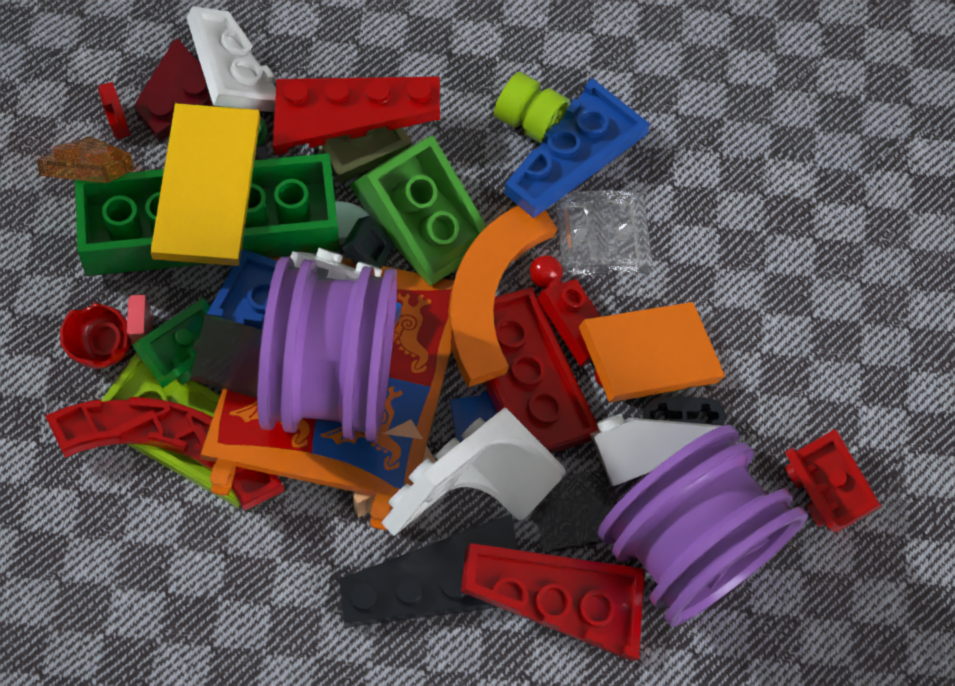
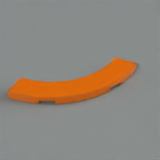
[448,206,558,388]

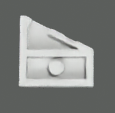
[290,248,382,281]

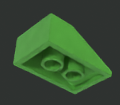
[349,135,487,286]

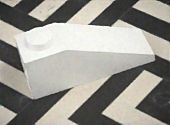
[590,414,721,486]

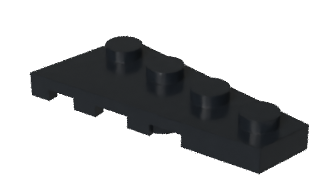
[339,514,517,628]

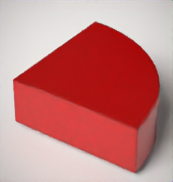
[98,81,131,140]

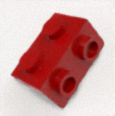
[785,429,882,533]

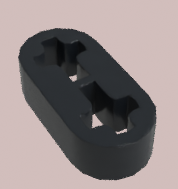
[642,397,726,426]

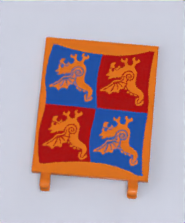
[201,253,454,530]

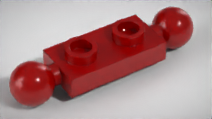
[529,255,604,389]

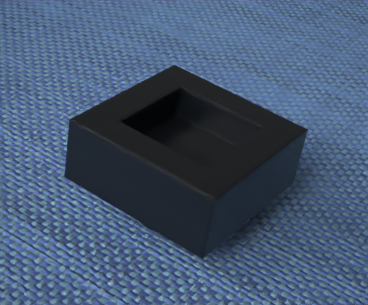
[341,215,394,269]

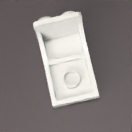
[381,407,566,536]

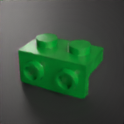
[132,297,242,388]

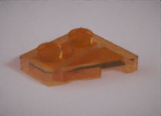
[37,136,133,183]

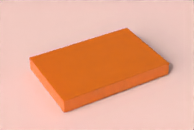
[579,302,725,403]

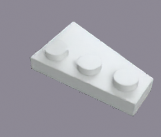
[187,6,276,112]

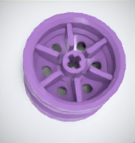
[258,257,397,442]
[597,425,808,627]

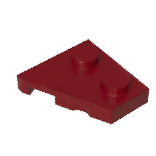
[133,39,213,142]

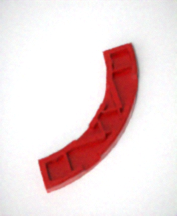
[45,397,284,511]

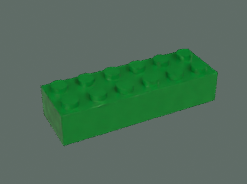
[74,153,340,276]

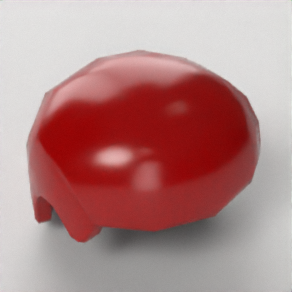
[59,303,132,369]

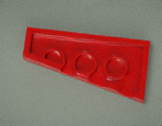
[273,76,440,156]
[461,543,645,662]

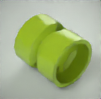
[494,71,570,144]

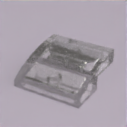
[556,190,653,277]

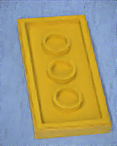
[151,103,260,266]

